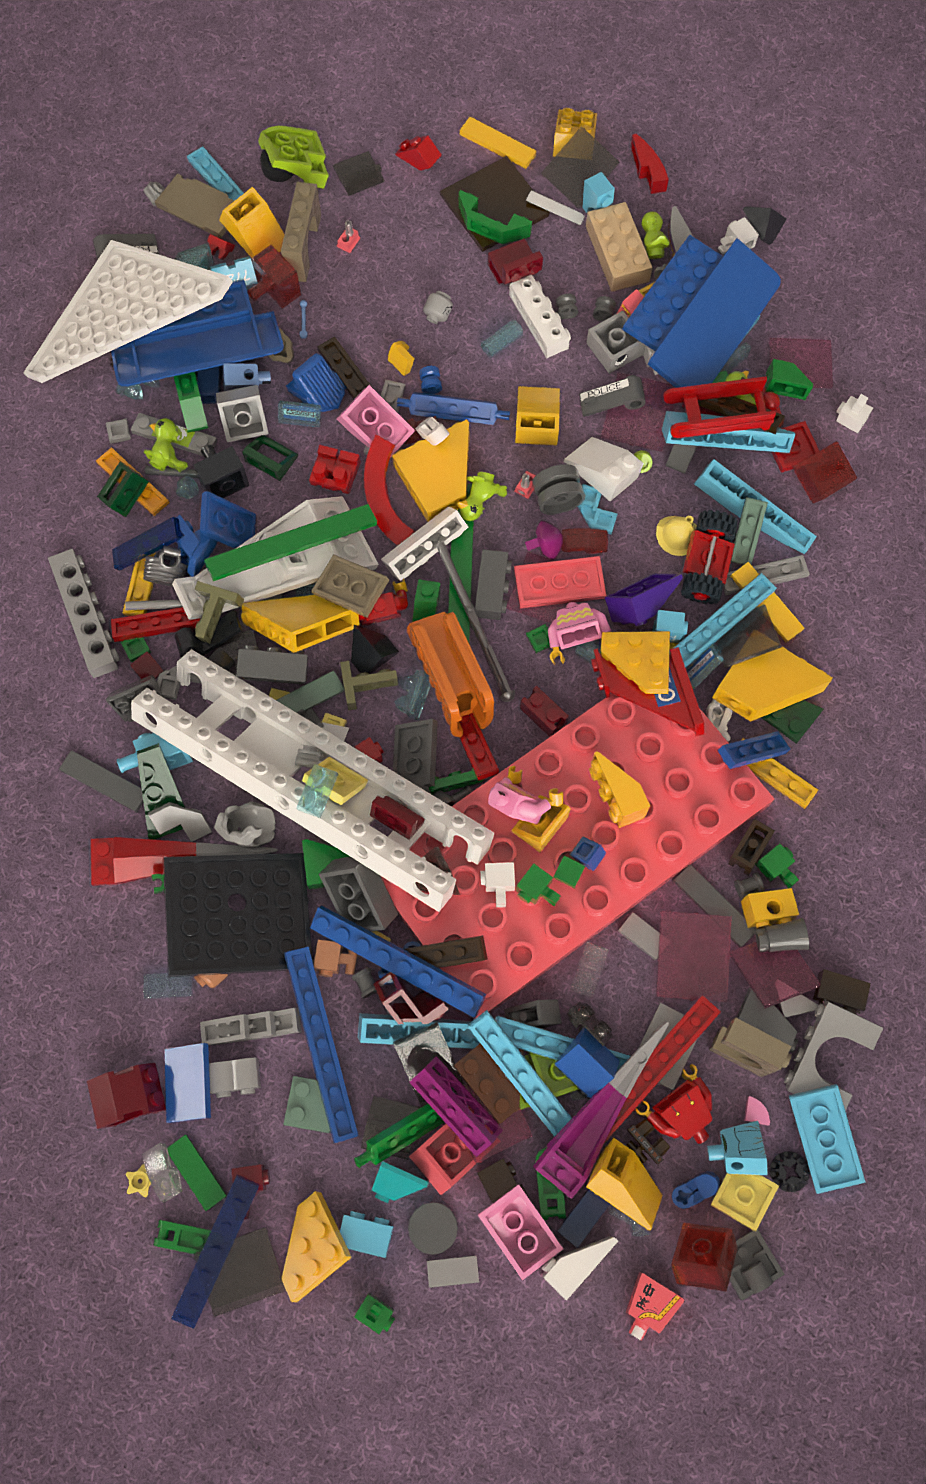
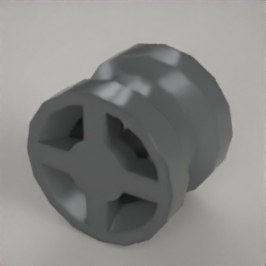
[556,294,578,319]
[593,296,616,321]

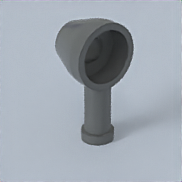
[433,785,473,807]

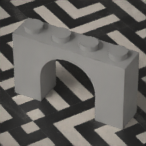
[784,1000,883,1111]

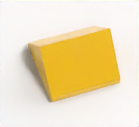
[511,795,570,853]

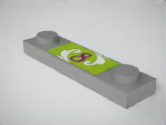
[131,413,217,457]

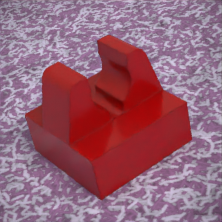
[207,234,235,260]

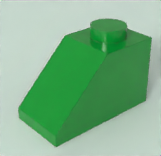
[765,359,813,400]
[412,579,441,622]

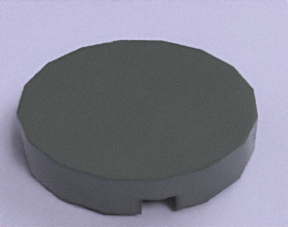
[408,1202,458,1255]

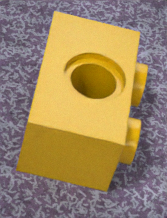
[741,888,799,929]

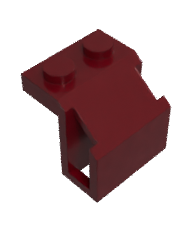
[488,238,543,284]
[374,972,449,1024]
[87,1063,166,1129]

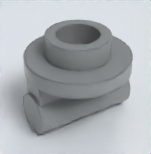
[143,181,165,206]
[295,745,321,768]

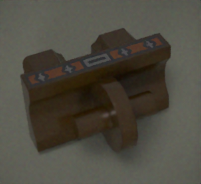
[626,1119,670,1165]

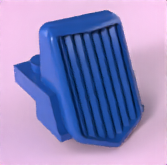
[286,353,346,413]
[173,515,218,577]

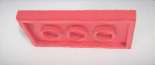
[514,556,607,609]

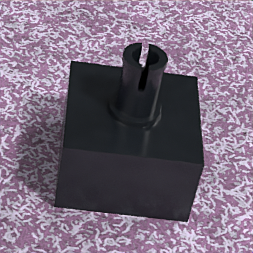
[193,444,249,499]

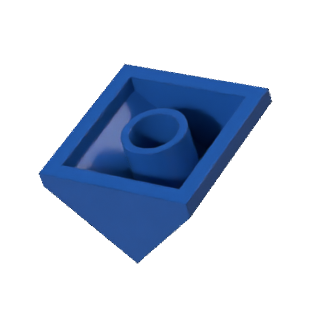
[554,1027,620,1098]

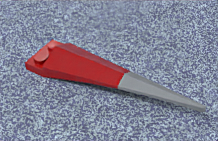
[91,837,278,886]

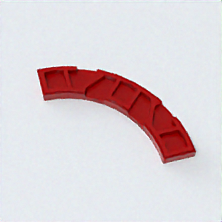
[364,434,415,546]

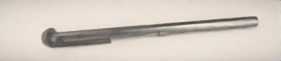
[436,542,515,702]

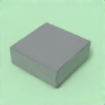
[106,419,131,444]

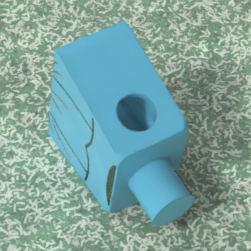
[707,1121,767,1175]

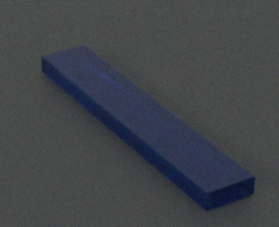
[171,1175,260,1329]

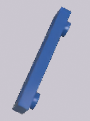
[717,731,790,769]

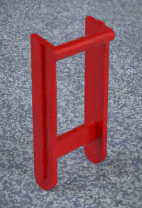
[663,377,776,438]

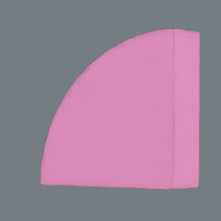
[744,1096,770,1126]

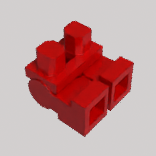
[309,445,361,494]

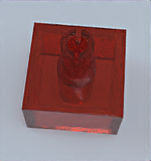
[247,245,301,309]
[792,441,858,503]
[671,1222,738,1292]

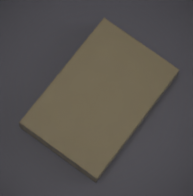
[311,554,389,617]

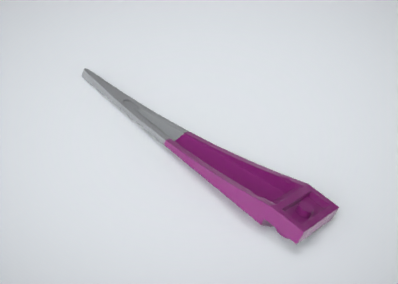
[532,1021,669,1199]

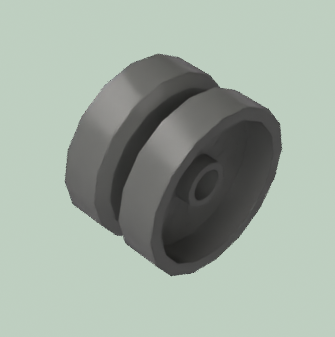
[532,464,585,515]

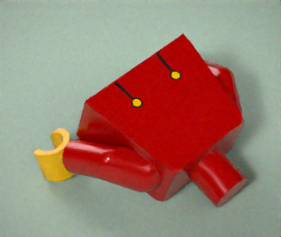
[359,579,408,627]
[636,1064,712,1144]

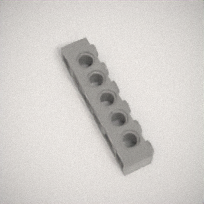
[48,549,120,678]

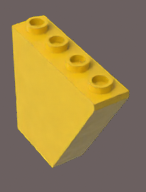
[392,420,470,522]
[241,595,359,653]
[712,631,833,722]

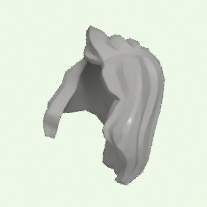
[214,801,276,848]

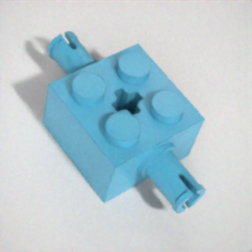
[116,733,193,773]

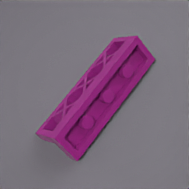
[409,1056,503,1157]

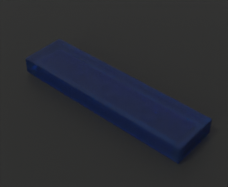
[112,517,181,570]

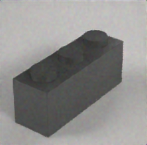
[475,549,512,620]

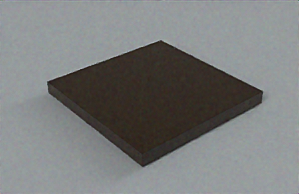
[440,156,550,252]

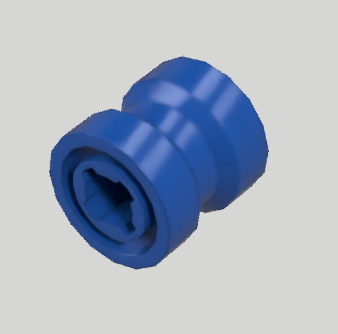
[419,366,442,394]

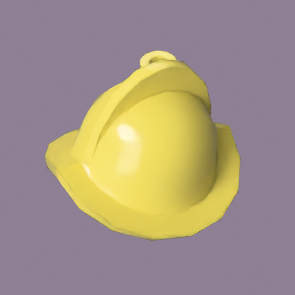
[656,516,697,556]

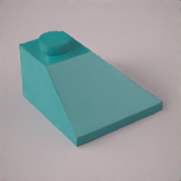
[372,1161,430,1203]

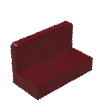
[370,796,425,840]

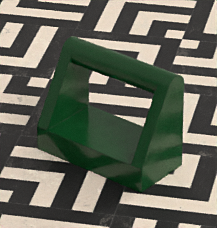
[242,435,298,481]
[97,461,149,517]

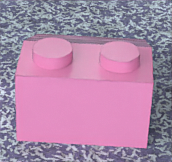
[336,385,415,458]
[478,1184,563,1280]

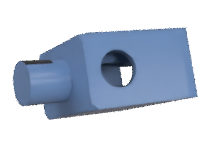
[223,363,271,391]

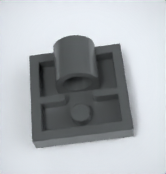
[714,1229,785,1301]

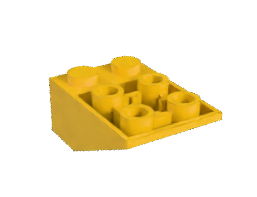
[553,108,597,160]
[219,187,285,268]
[515,386,560,445]
[589,751,650,828]
[586,1138,663,1231]

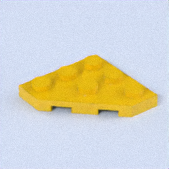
[601,631,670,694]
[281,1191,351,1302]

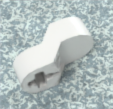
[416,417,450,446]

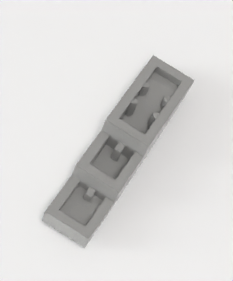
[200,1008,301,1046]

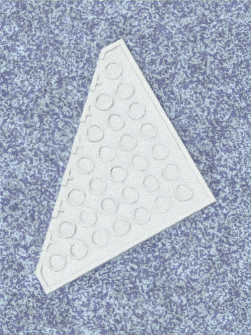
[24,240,233,383]

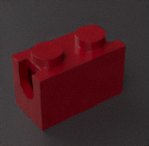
[520,686,569,737]

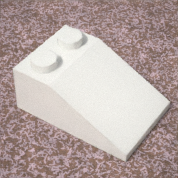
[564,437,644,501]
[541,1236,618,1300]

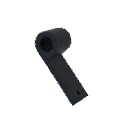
[175,610,242,658]

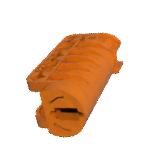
[407,612,494,737]

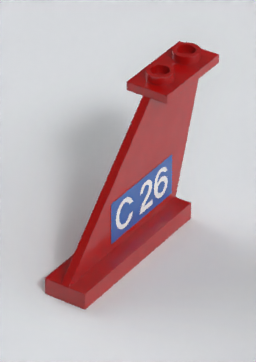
[591,647,705,736]

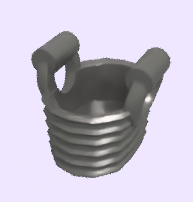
[143,546,188,587]

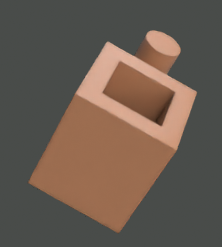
[314,940,357,977]

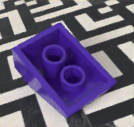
[605,573,683,626]

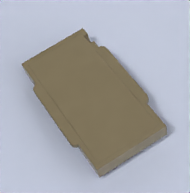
[155,174,234,239]

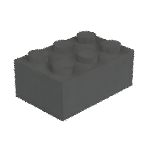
[236,645,308,685]
[319,857,398,931]

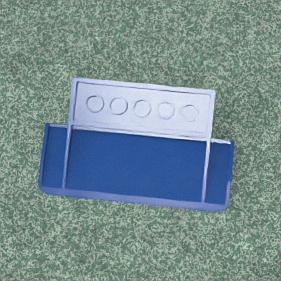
[622,234,781,388]
[111,280,284,386]

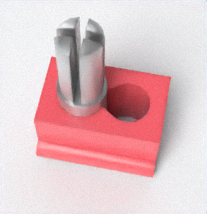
[337,220,360,253]
[514,471,536,499]

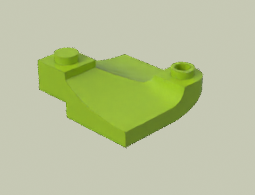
[258,126,329,189]

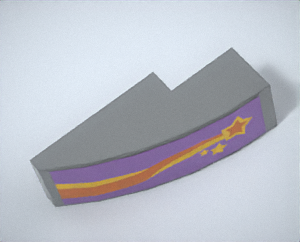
[668,206,693,258]

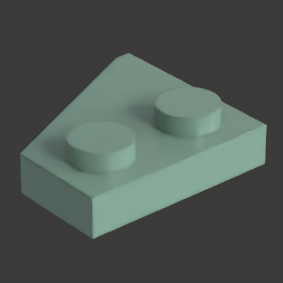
[283,1076,330,1133]

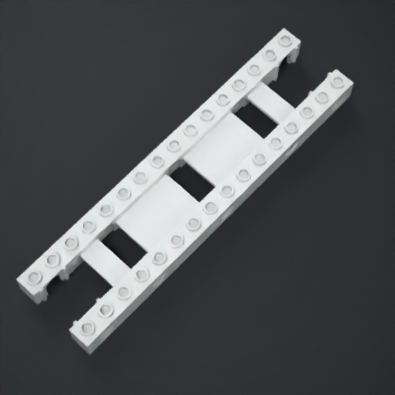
[131,649,494,912]

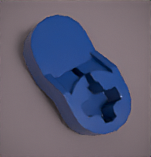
[672,1171,720,1209]

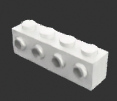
[509,275,571,358]
[381,506,468,581]

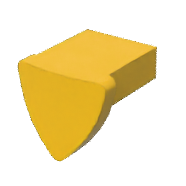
[388,341,414,376]

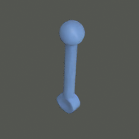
[299,300,308,339]

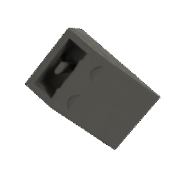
[106,675,164,722]

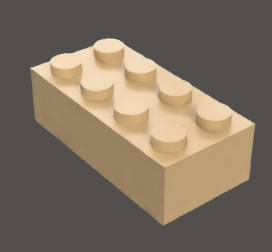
[586,202,652,292]

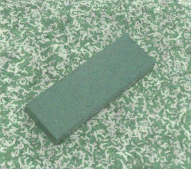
[731,497,768,565]
[276,671,345,713]

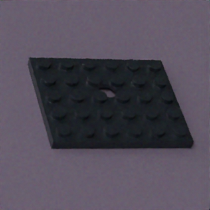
[163,853,312,977]

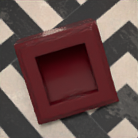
[130,652,164,679]

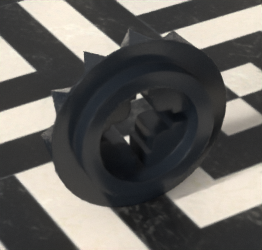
[770,1151,810,1192]

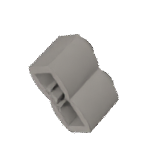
[209,1057,261,1098]

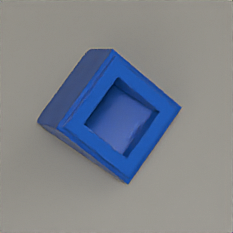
[570,836,606,871]

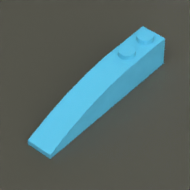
[662,411,795,453]
[694,459,817,554]
[357,1013,480,1049]

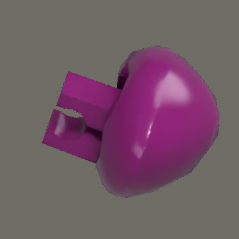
[525,520,563,560]

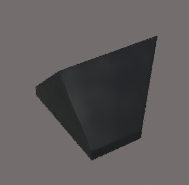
[742,207,787,245]
[351,625,399,674]

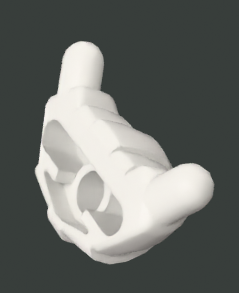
[706,699,732,742]

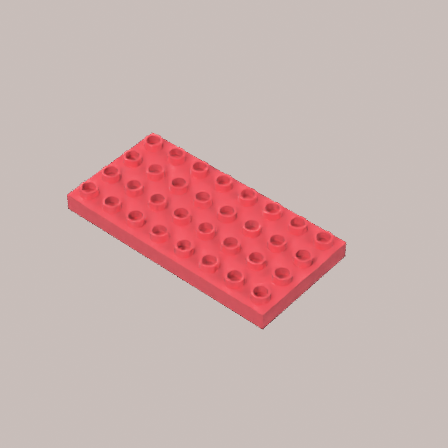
[380,693,775,1019]

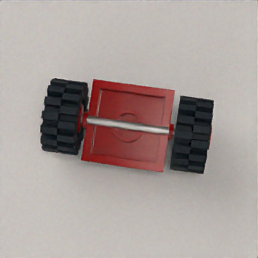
[681,510,738,604]

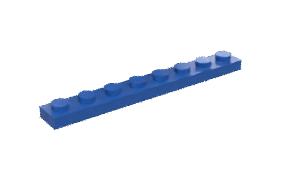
[310,906,486,1018]
[284,947,358,1143]

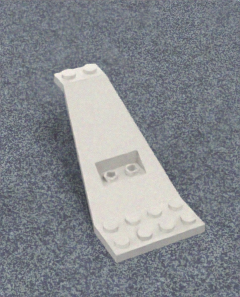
[172,496,379,620]

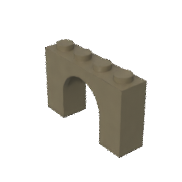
[281,182,321,282]
[709,1018,792,1077]

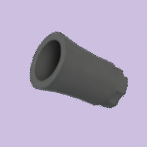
[755,917,809,952]

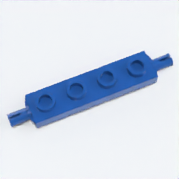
[397,392,510,425]

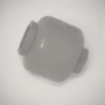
[423,291,453,324]

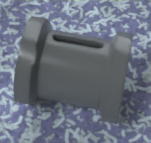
[734,873,764,900]
[352,968,377,999]

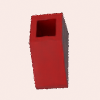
[395,135,442,171]

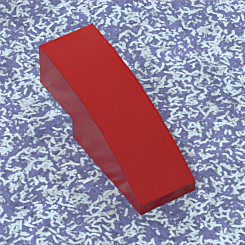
[631,134,669,194]

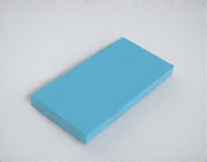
[789,1084,866,1194]

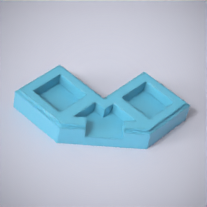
[578,484,618,535]

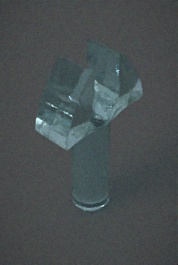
[608,1205,655,1237]

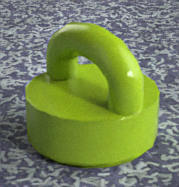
[633,450,652,473]

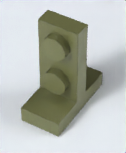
[195,581,244,644]
[340,661,398,711]

